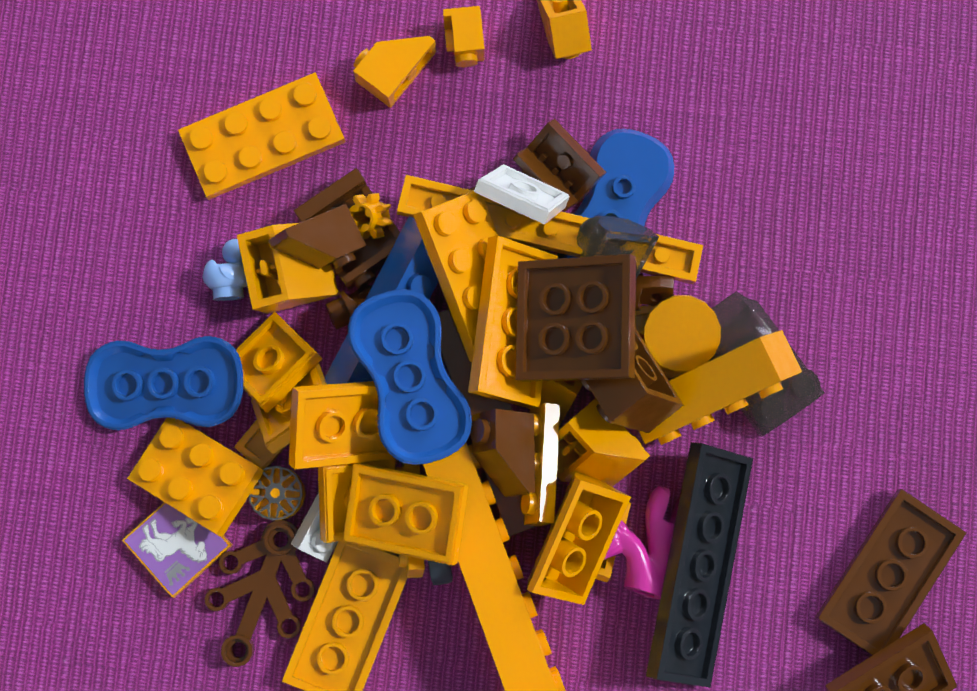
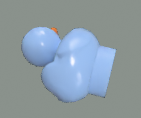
[202,239,247,301]

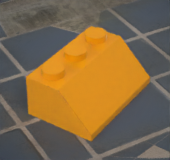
[527,472,631,605]

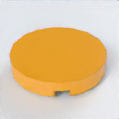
[644,295,721,371]

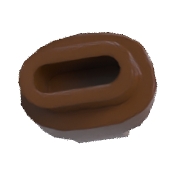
[635,273,674,311]
[325,286,372,330]

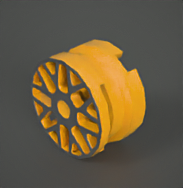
[249,466,306,521]

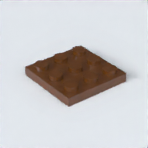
[516,254,636,382]

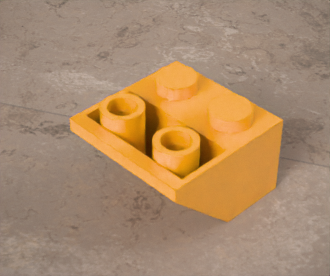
[237,223,339,314]
[557,398,650,487]

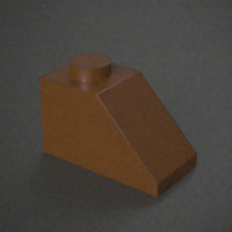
[268,204,366,269]
[470,409,535,497]

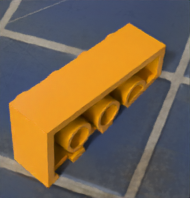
[639,330,802,445]

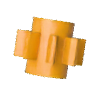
[348,193,393,239]

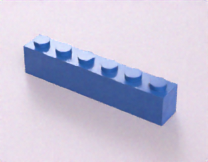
[325,216,438,384]

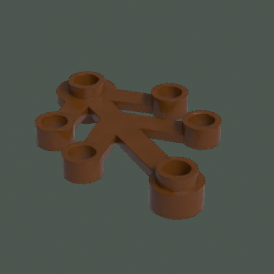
[205,520,316,667]

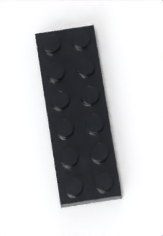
[646,442,753,688]

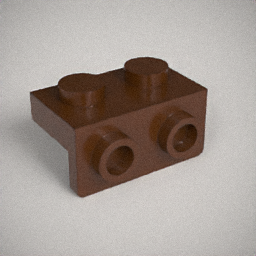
[513,119,607,212]

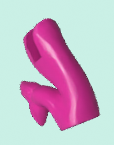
[604,486,680,600]

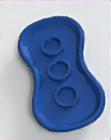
[557,129,675,273]
[348,289,472,465]
[84,336,243,430]

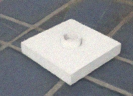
[474,165,570,224]

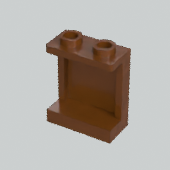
[294,168,400,290]

